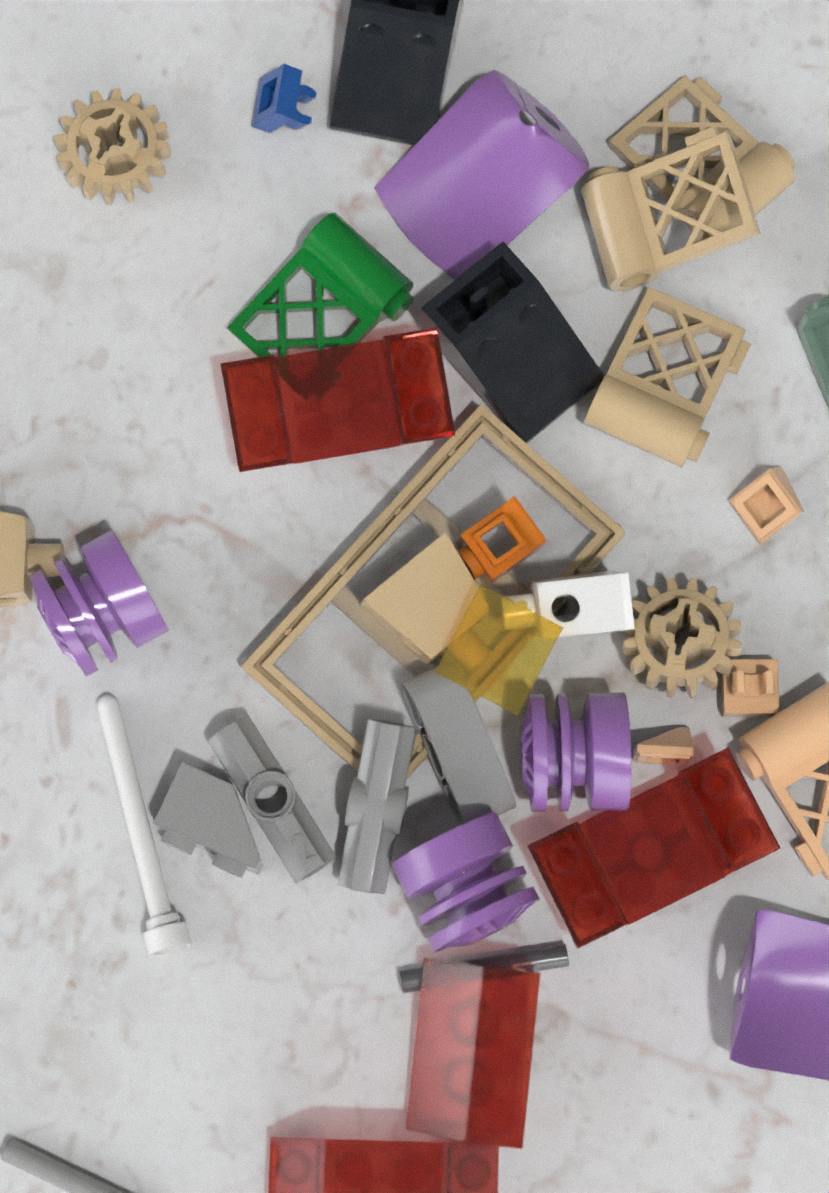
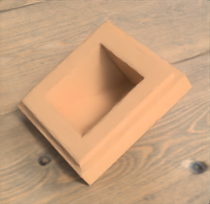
[729,466,804,544]
[632,727,694,766]

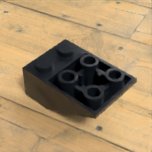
[330,0,463,145]
[420,241,605,444]

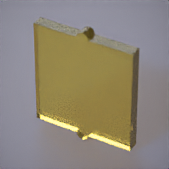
[435,584,563,715]

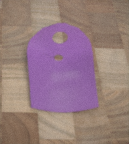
[374,70,589,279]
[729,910,829,1081]

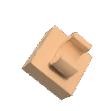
[721,659,780,717]

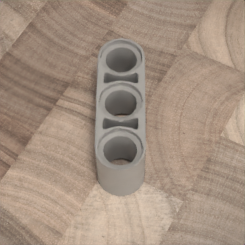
[401,660,516,825]

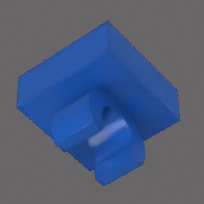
[252,64,316,133]

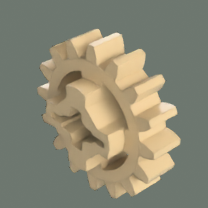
[54,88,171,205]
[622,578,742,698]

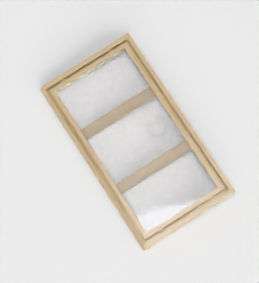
[241,404,626,779]

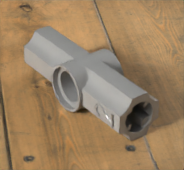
[208,716,337,884]
[338,719,416,894]

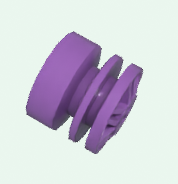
[29,530,169,677]
[520,692,631,812]
[392,812,540,953]

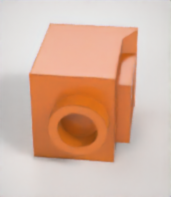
[456,496,547,586]

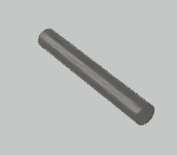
[400,944,569,993]

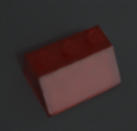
[406,957,541,1149]

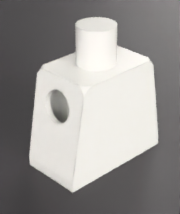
[500,571,635,639]

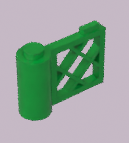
[227,212,414,401]

